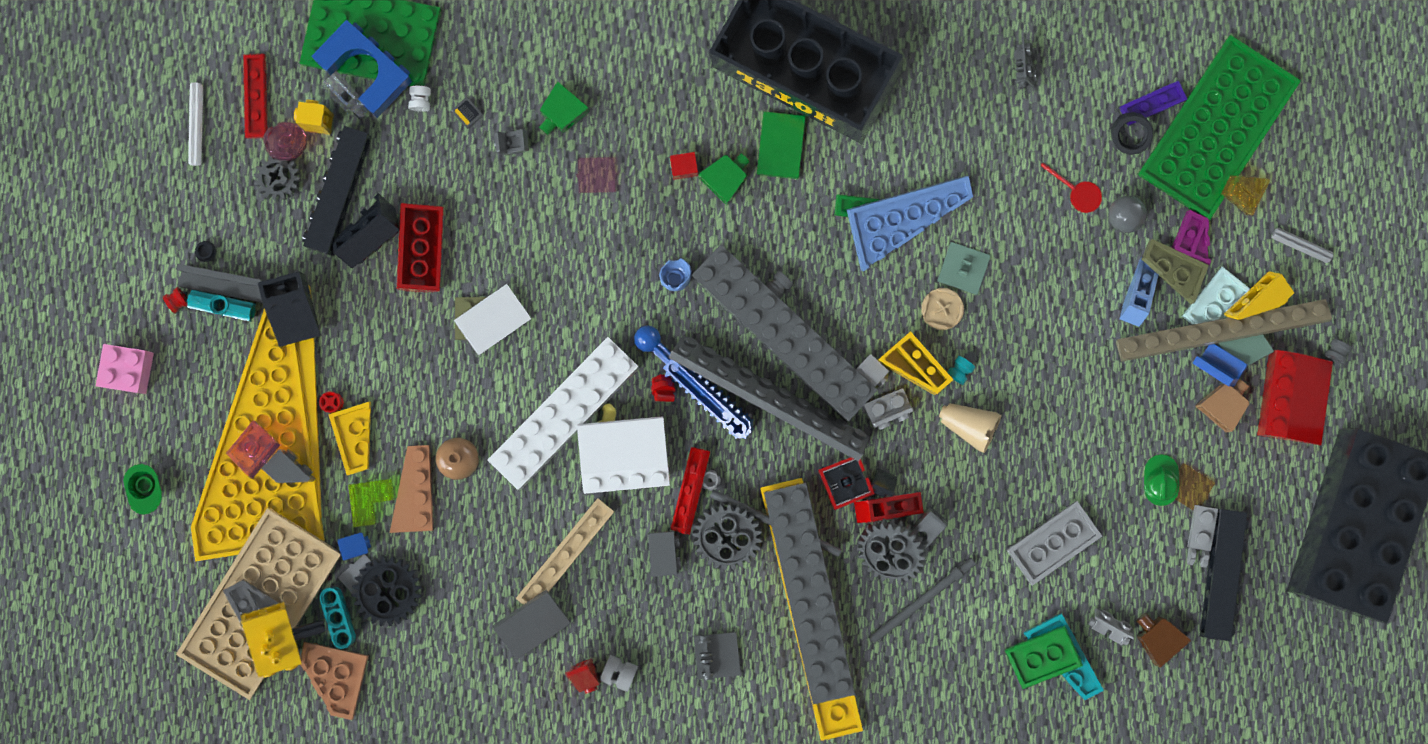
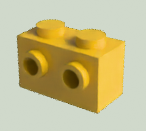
[294,100,334,135]

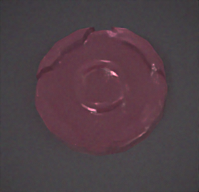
[263,122,307,160]

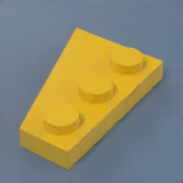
[328,402,371,476]

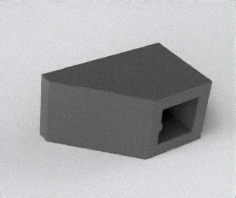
[261,449,315,483]

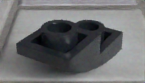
[872,468,897,498]

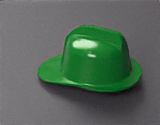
[1144,454,1179,506]
[123,464,162,515]

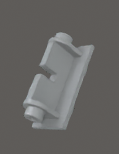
[1088,608,1134,645]

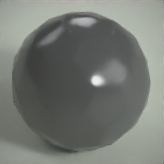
[1108,195,1147,233]

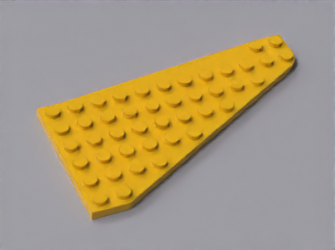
[191,285,325,561]

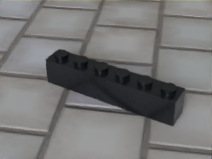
[302,126,372,256]
[1199,509,1249,642]

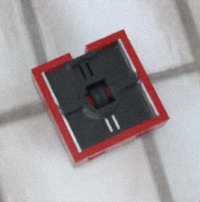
[818,457,875,510]

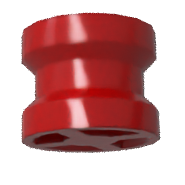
[163,287,188,314]
[319,391,344,413]

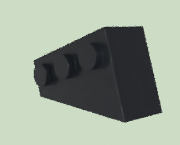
[333,193,399,268]

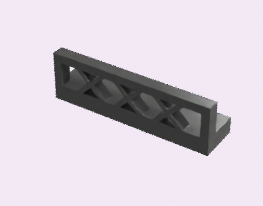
[176,264,262,303]

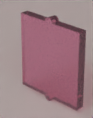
[576,157,617,193]

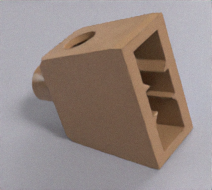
[1195,379,1249,432]

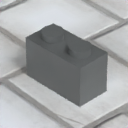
[648,531,681,577]

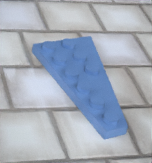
[846,176,973,271]

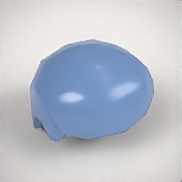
[659,258,692,291]

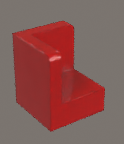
[670,152,698,180]

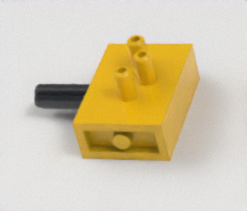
[241,602,326,678]

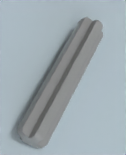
[1272,228,1334,263]

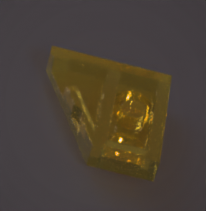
[1221,175,1270,216]

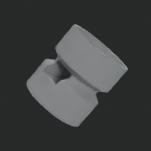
[600,655,638,692]

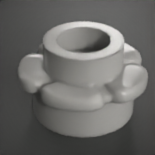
[702,470,721,491]

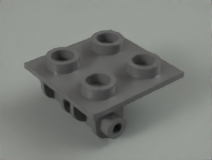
[1015,37,1038,88]
[694,632,741,680]

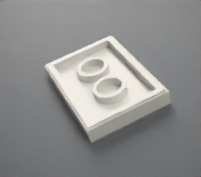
[454,284,531,355]

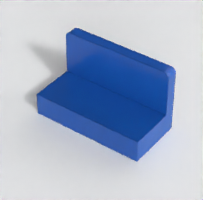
[1193,344,1248,387]

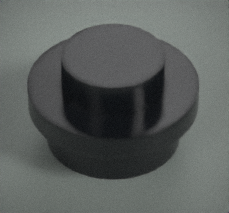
[195,241,217,262]

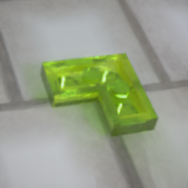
[348,479,395,527]

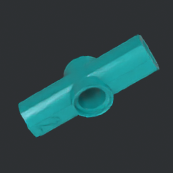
[187,290,256,322]

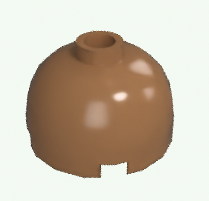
[436,438,479,480]

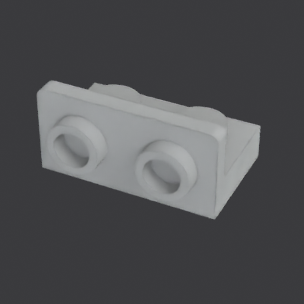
[864,388,914,430]

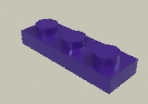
[1119,80,1187,126]

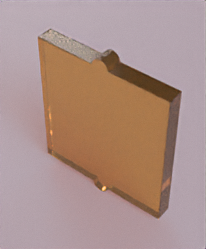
[1175,463,1215,511]

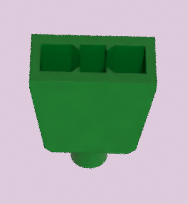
[539,82,590,135]
[698,153,750,206]

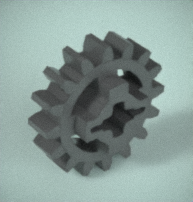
[253,154,302,201]

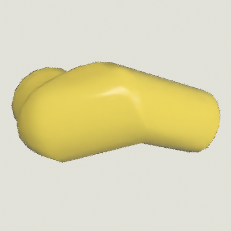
[598,404,616,422]

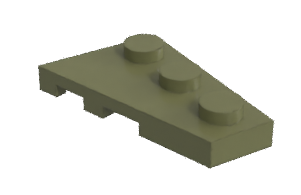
[1141,239,1209,305]

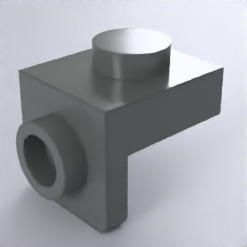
[494,129,529,156]

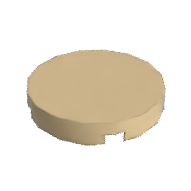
[921,288,964,330]

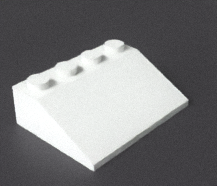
[577,416,670,494]

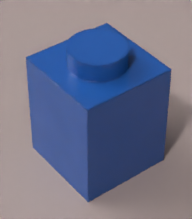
[337,532,371,561]

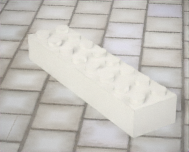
[488,337,639,490]

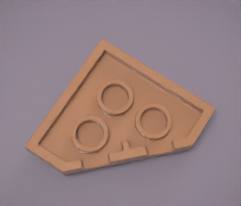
[301,641,369,720]

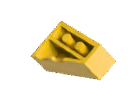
[878,331,953,395]

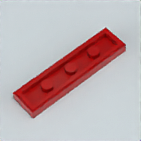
[243,54,268,139]
[670,447,711,535]

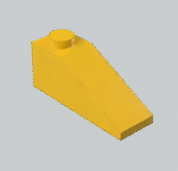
[1224,271,1294,320]

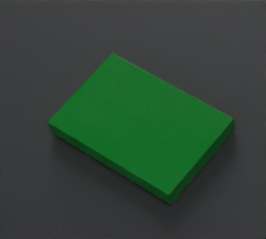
[757,112,805,179]
[1005,625,1083,689]

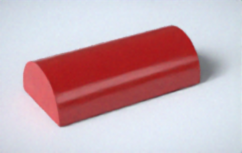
[396,203,444,292]

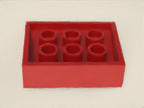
[1257,350,1333,446]

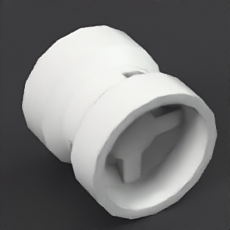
[408,86,431,111]

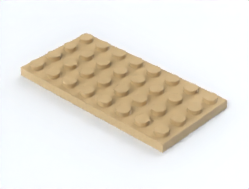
[176,508,341,700]

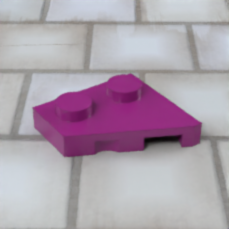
[1172,210,1211,266]

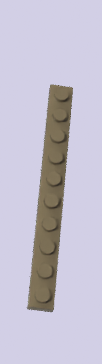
[1116,299,1332,362]

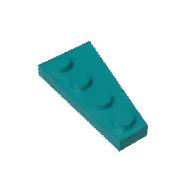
[1023,613,1104,700]

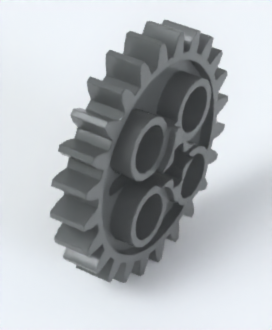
[692,502,763,570]
[857,519,928,584]

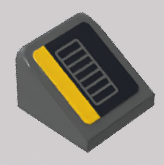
[452,97,483,129]

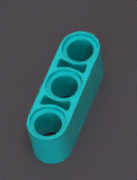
[320,587,356,649]

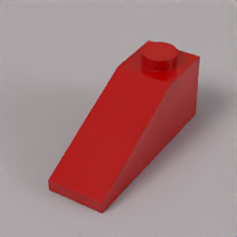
[854,492,924,523]
[566,658,601,694]

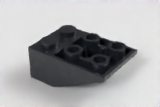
[257,271,321,347]

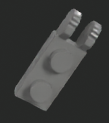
[1187,505,1218,568]

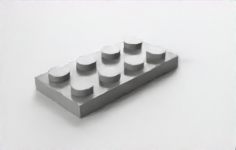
[1006,501,1102,586]

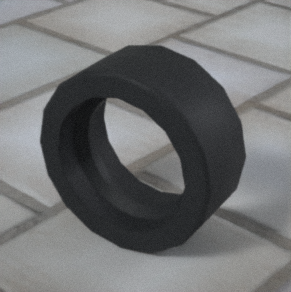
[1111,112,1153,155]

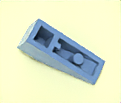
[1119,257,1158,327]

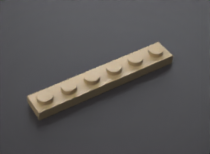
[516,498,615,605]

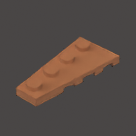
[390,445,434,533]

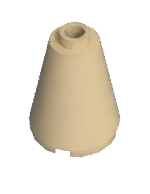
[939,403,1002,453]

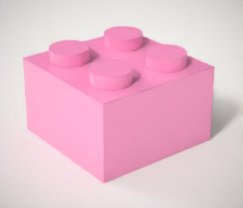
[96,344,154,394]

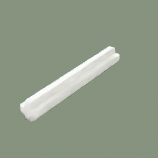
[188,83,203,166]

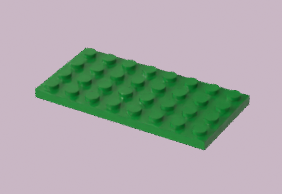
[1137,35,1301,220]

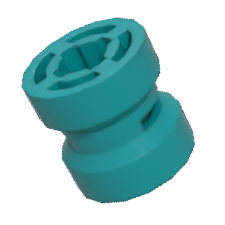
[947,356,976,385]

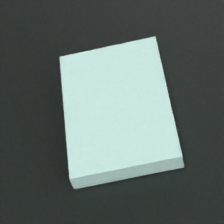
[1182,267,1250,325]

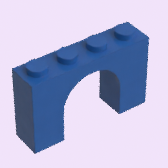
[311,20,412,118]

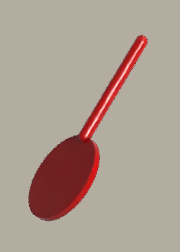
[1041,163,1102,213]

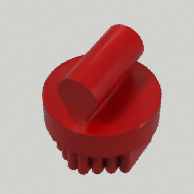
[651,374,675,402]

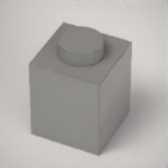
[856,354,889,387]

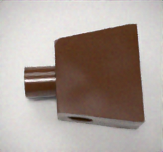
[1136,613,1191,668]

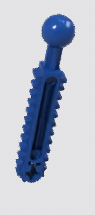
[634,325,754,439]

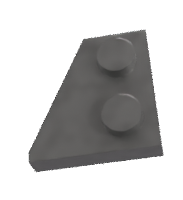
[223,579,278,627]

